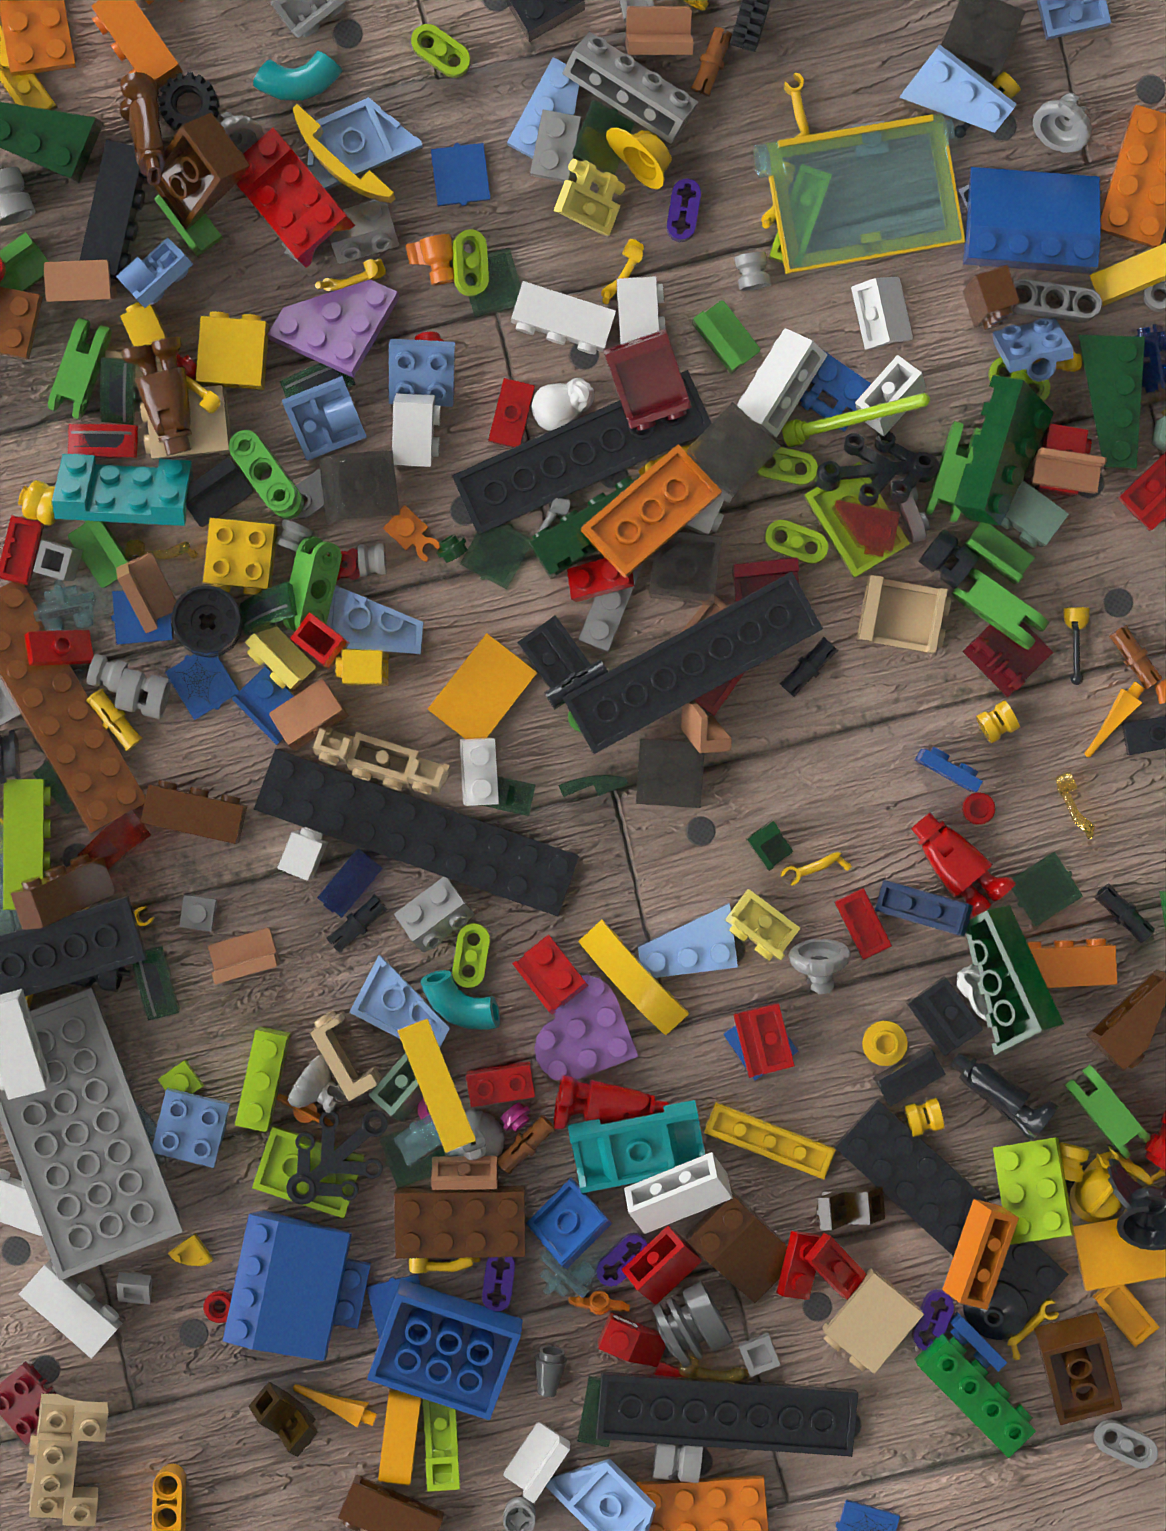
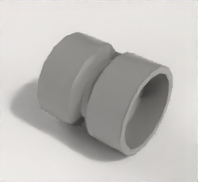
[0,167,36,226]
[115,668,171,719]
[653,1443,703,1483]

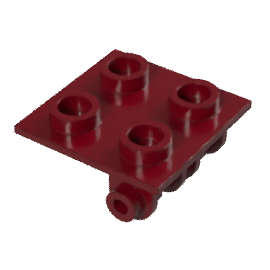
[962,620,1054,697]
[0,1361,57,1445]

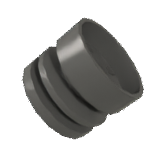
[653,1281,733,1368]

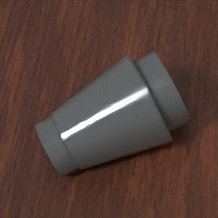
[535,1346,567,1397]

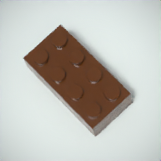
[394,1186,526,1259]

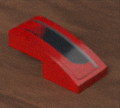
[68,424,138,459]

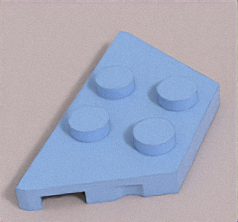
[308,97,423,190]
[545,1458,656,1531]

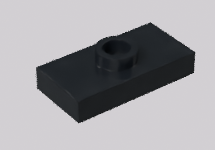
[1122,716,1166,755]

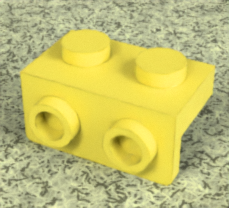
[245,622,316,690]
[725,889,801,961]

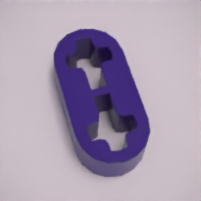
[666,179,701,242]
[596,1233,648,1287]
[482,1257,515,1312]
[912,1289,954,1350]

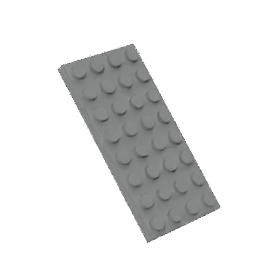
[0,988,184,1281]

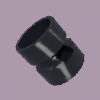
[918,528,980,589]

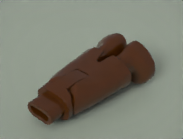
[119,72,165,185]
[121,336,192,456]

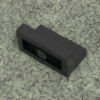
[186,457,253,528]
[873,1045,946,1107]

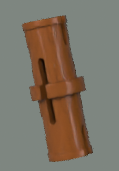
[691,27,732,96]
[1109,625,1162,689]
[497,1115,556,1174]

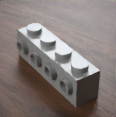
[562,31,698,144]

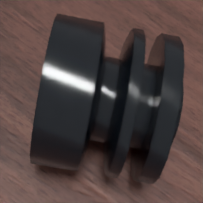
[171,585,243,658]

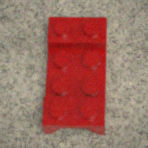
[236,128,355,268]

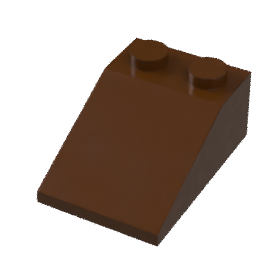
[153,112,250,230]
[1086,969,1166,1070]
[686,1190,788,1303]
[1034,1312,1123,1426]

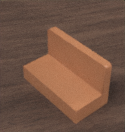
[625,6,693,55]
[44,260,117,302]
[1031,448,1107,494]
[116,553,177,634]
[269,679,349,751]
[681,700,732,753]
[208,928,281,985]
[431,1156,498,1190]

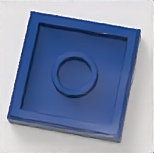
[526,1178,612,1270]

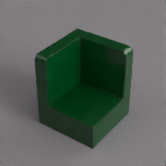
[745,820,793,871]

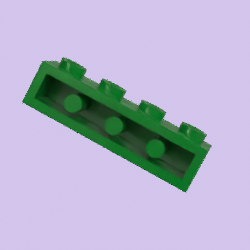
[914,1333,1036,1458]

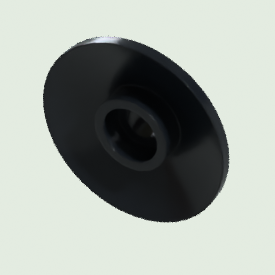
[963,1280,1029,1340]

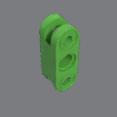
[48,318,112,420]
[925,421,982,523]
[229,430,304,519]
[282,536,342,631]
[951,568,1049,650]
[1064,1064,1151,1159]

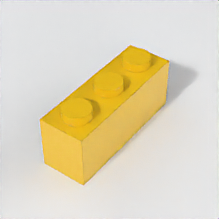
[336,650,389,686]

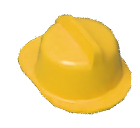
[606,128,672,189]
[1069,1151,1137,1222]

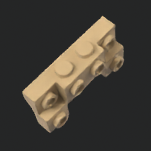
[313,727,451,795]
[26,1394,108,1526]

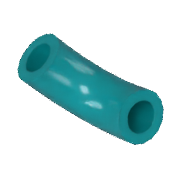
[253,51,343,101]
[421,970,500,1030]

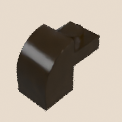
[816,1186,885,1230]
[249,1382,318,1457]

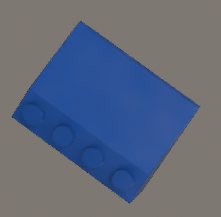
[963,167,1101,274]
[223,1210,352,1361]
[367,1279,523,1421]

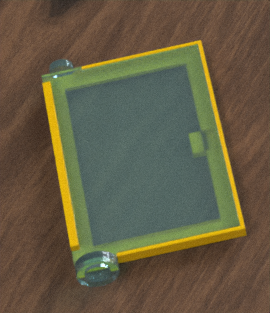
[753,113,966,274]

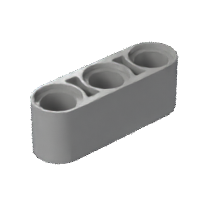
[1012,279,1102,323]

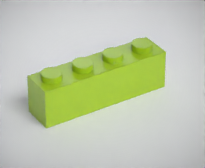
[3,779,51,910]

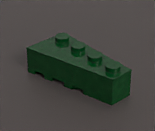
[0,102,104,183]
[1078,335,1145,470]
[954,375,1054,526]
[529,476,640,580]
[966,905,1064,1055]

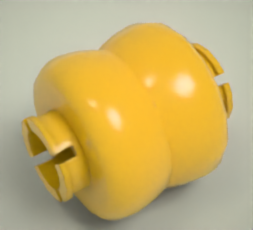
[18,480,63,526]

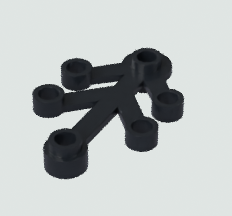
[815,431,940,506]
[286,1110,388,1205]

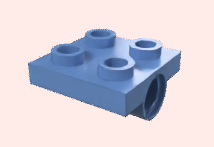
[1037,0,1111,40]
[116,237,193,308]
[992,318,1074,381]
[389,339,455,407]
[282,376,367,461]
[152,1088,231,1168]

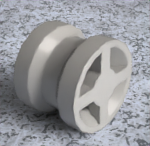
[274,519,314,552]
[358,543,387,576]

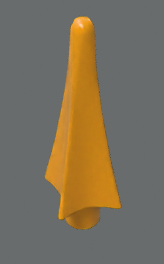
[1085,681,1145,758]
[293,1384,378,1428]

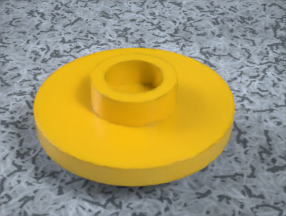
[862,1021,908,1066]

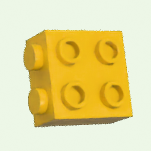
[196,312,269,390]
[203,518,278,596]

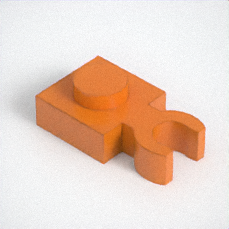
[383,505,440,562]

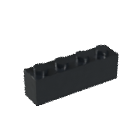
[79,140,147,280]

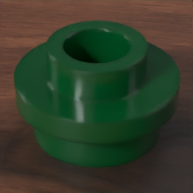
[436,534,468,563]

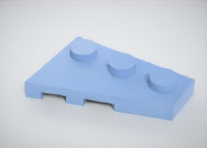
[899,44,1016,133]
[507,57,580,159]
[326,585,424,655]
[638,903,738,978]
[349,954,451,1048]

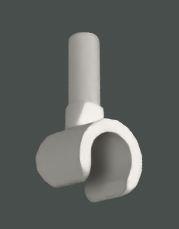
[538,497,570,532]

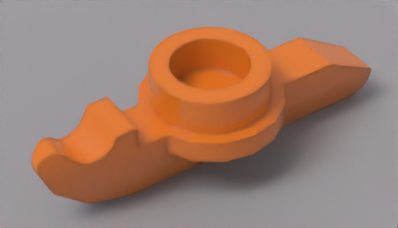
[276,1094,334,1126]
[568,1291,630,1315]

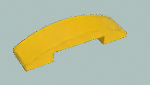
[292,104,396,203]
[578,919,689,1036]

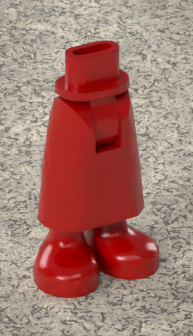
[911,812,1016,919]
[553,1075,669,1130]

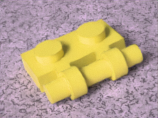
[554,159,625,236]

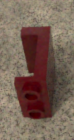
[604,329,692,431]
[732,558,799,602]

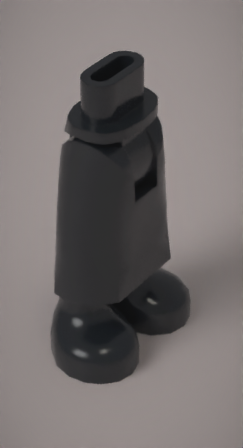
[950,1052,1058,1141]

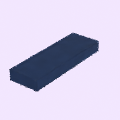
[875,880,974,937]

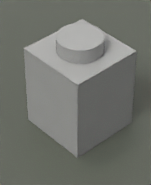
[33,540,83,581]

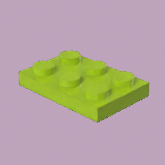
[804,461,910,578]
[252,1125,365,1218]
[993,1137,1074,1245]

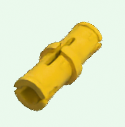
[86,689,143,751]

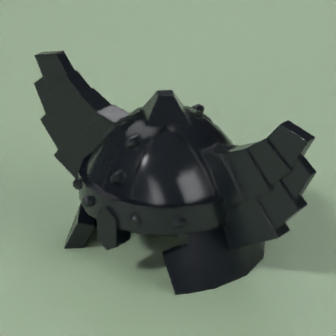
[1107,1158,1166,1251]

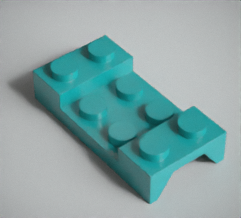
[52,454,194,526]
[568,1100,706,1193]

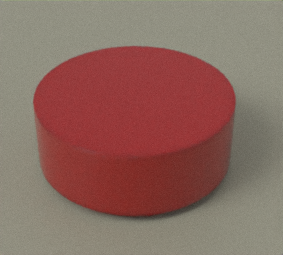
[962,792,996,825]

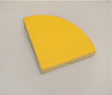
[168,1233,214,1266]

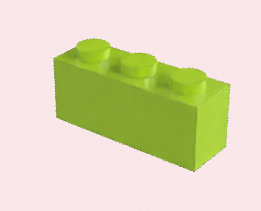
[235,1026,291,1132]

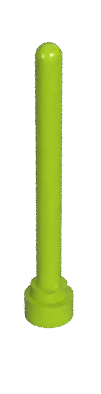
[782,393,930,447]

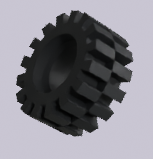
[730,0,771,52]
[158,72,220,131]

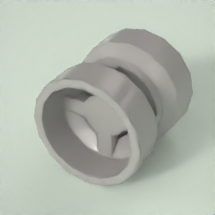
[734,251,771,291]
[87,654,128,693]
[503,1497,536,1531]

